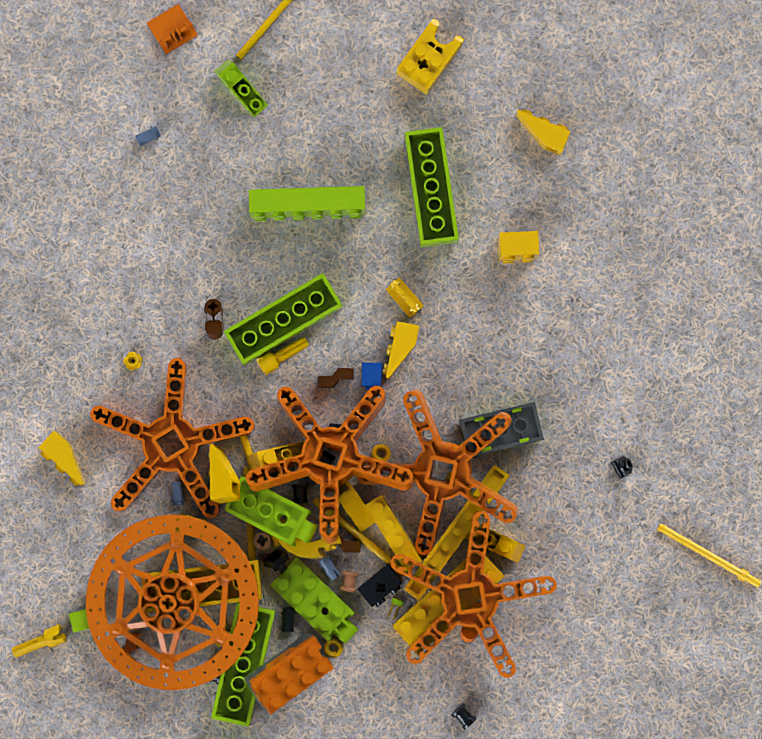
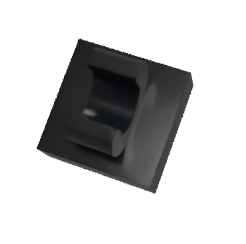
[262,549,290,574]

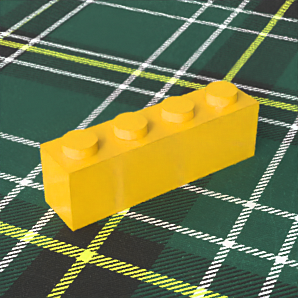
[365,494,423,572]

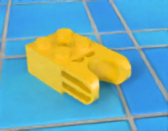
[396,19,464,95]

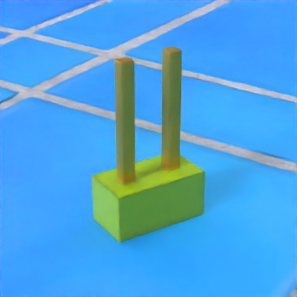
[388,597,404,619]

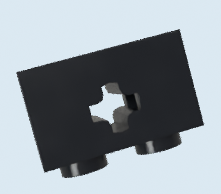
[357,564,402,607]

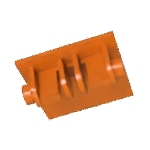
[147,3,198,54]

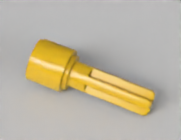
[256,337,309,375]
[12,624,67,657]

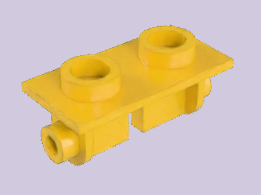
[385,277,424,318]

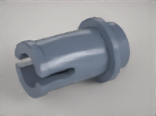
[135,126,161,146]
[170,482,186,505]
[318,556,341,581]

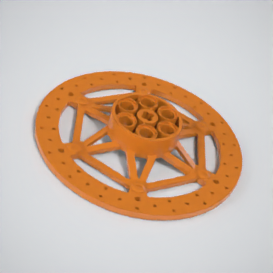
[86,515,259,690]

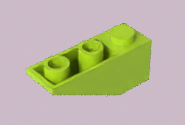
[213,59,268,117]

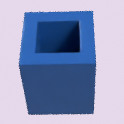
[362,362,381,390]

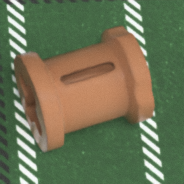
[254,532,272,549]
[339,570,359,593]

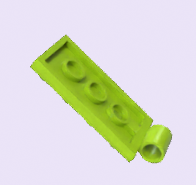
[224,476,318,547]
[270,557,359,644]

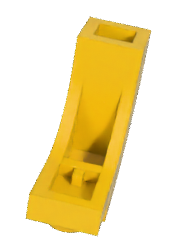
[277,518,341,559]

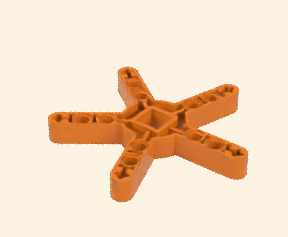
[90,358,255,518]
[246,386,414,543]
[356,389,519,555]
[390,511,557,678]

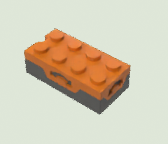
[244,633,334,714]

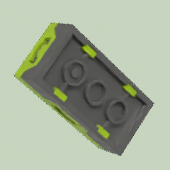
[459,402,544,456]

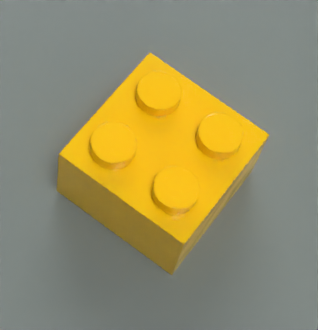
[497,231,539,264]

